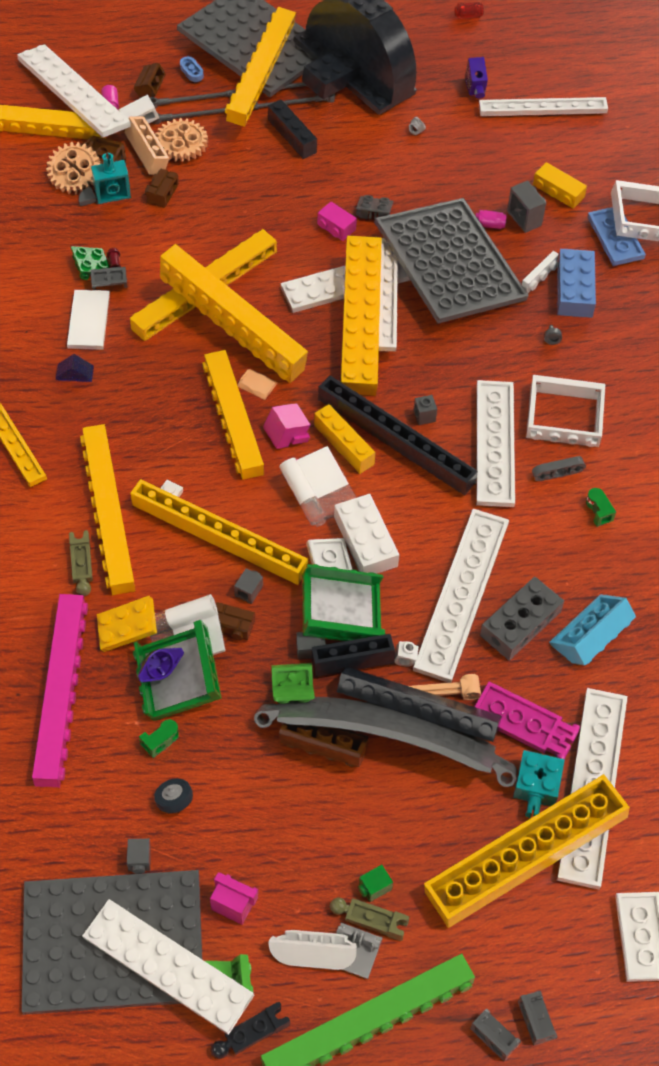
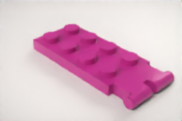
[475,682,580,759]

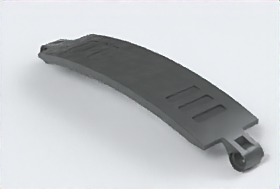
[254,697,517,787]

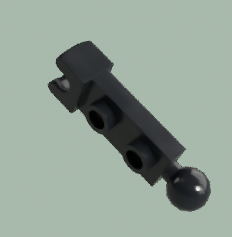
[211,1002,290,1059]

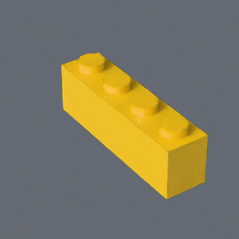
[314,404,375,474]

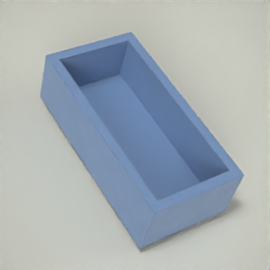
[557,249,596,318]

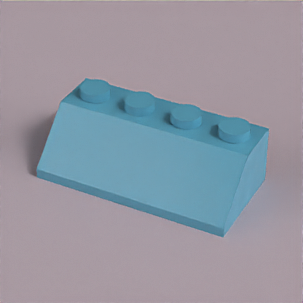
[549,594,636,666]

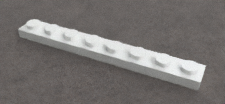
[479,97,608,116]
[379,238,398,352]

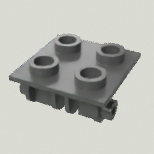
[356,195,394,220]

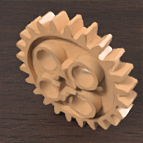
[155,118,208,162]
[46,142,100,194]

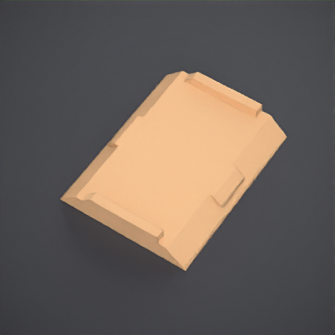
[238,369,278,400]

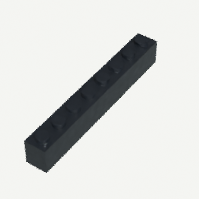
[337,667,502,742]

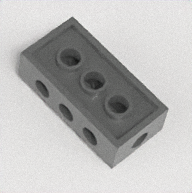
[480,576,564,661]

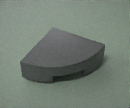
[79,187,96,206]

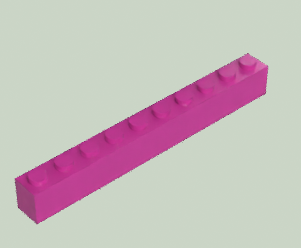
[32,594,88,788]

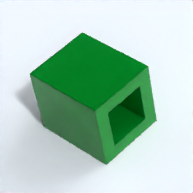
[358,865,393,902]

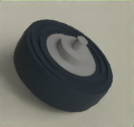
[154,778,193,813]

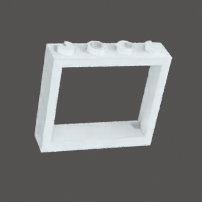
[611,180,659,241]
[526,375,605,447]

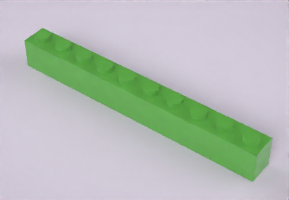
[261,954,475,1066]

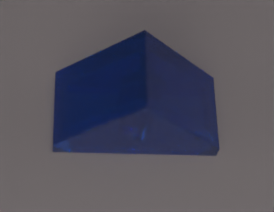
[56,354,94,382]

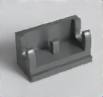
[90,267,128,290]
[518,991,558,1046]
[470,1008,521,1061]

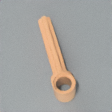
[409,674,481,700]

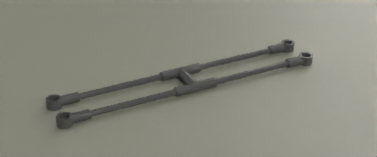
[150,82,335,124]

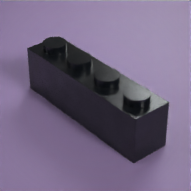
[268,99,317,159]
[312,634,395,677]

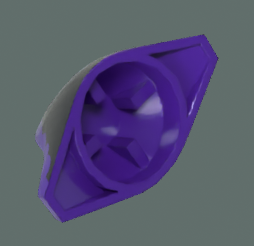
[138,648,184,682]

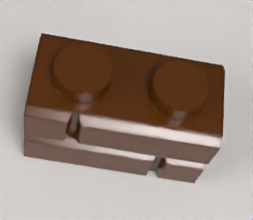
[134,62,166,98]
[145,169,179,208]
[216,602,255,640]

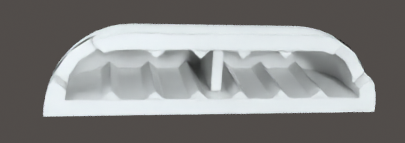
[268,930,357,970]

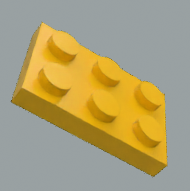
[97,596,157,652]

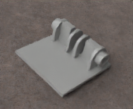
[336,923,382,979]

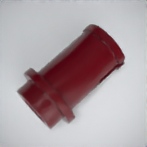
[107,248,121,268]

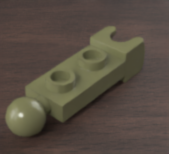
[69,530,93,596]
[330,897,409,941]

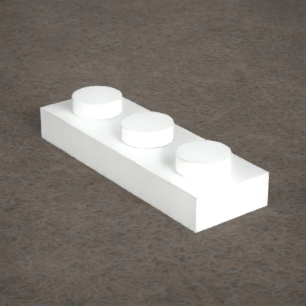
[522,251,559,294]

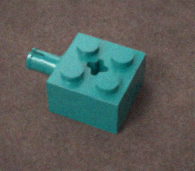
[91,153,131,204]
[513,750,565,818]

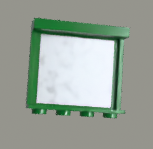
[302,564,385,641]
[133,619,222,721]

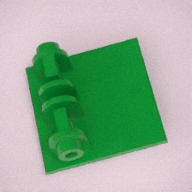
[71,246,110,280]

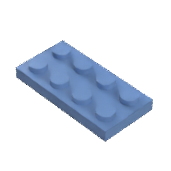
[587,207,646,266]

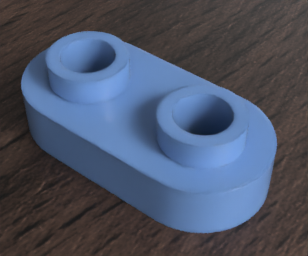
[180,56,204,82]

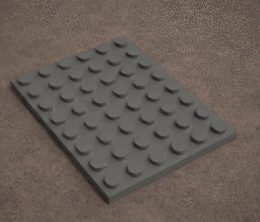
[177,0,315,97]
[374,198,529,323]
[22,870,202,1015]

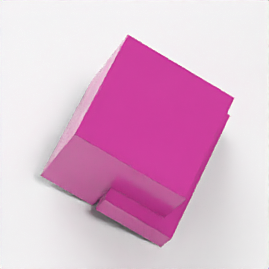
[263,403,310,449]
[210,872,258,925]

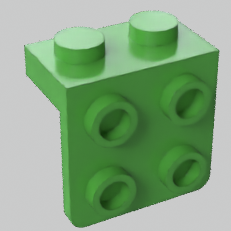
[271,663,315,704]
[205,954,253,992]

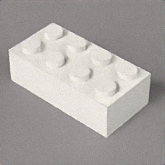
[334,494,399,574]

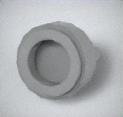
[409,117,426,135]

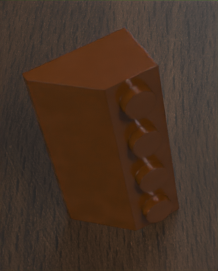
[279,723,369,767]

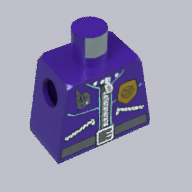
[465,57,488,99]

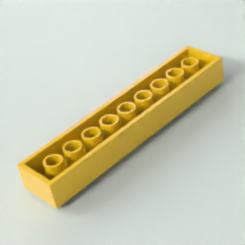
[341,236,382,396]
[160,244,308,383]
[424,774,630,928]

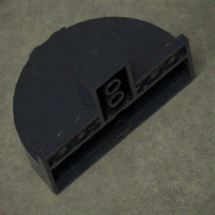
[293,0,417,115]

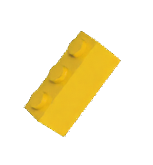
[533,162,587,209]

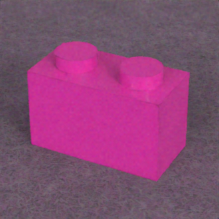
[317,202,357,241]

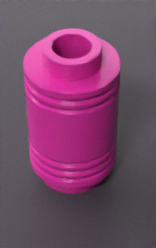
[101,85,119,110]
[475,210,506,229]

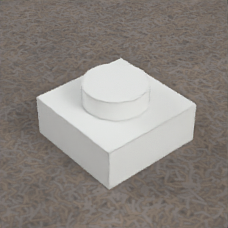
[160,480,183,497]

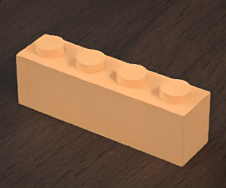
[124,116,169,175]

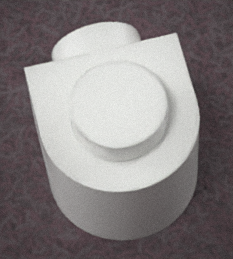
[395,641,419,667]

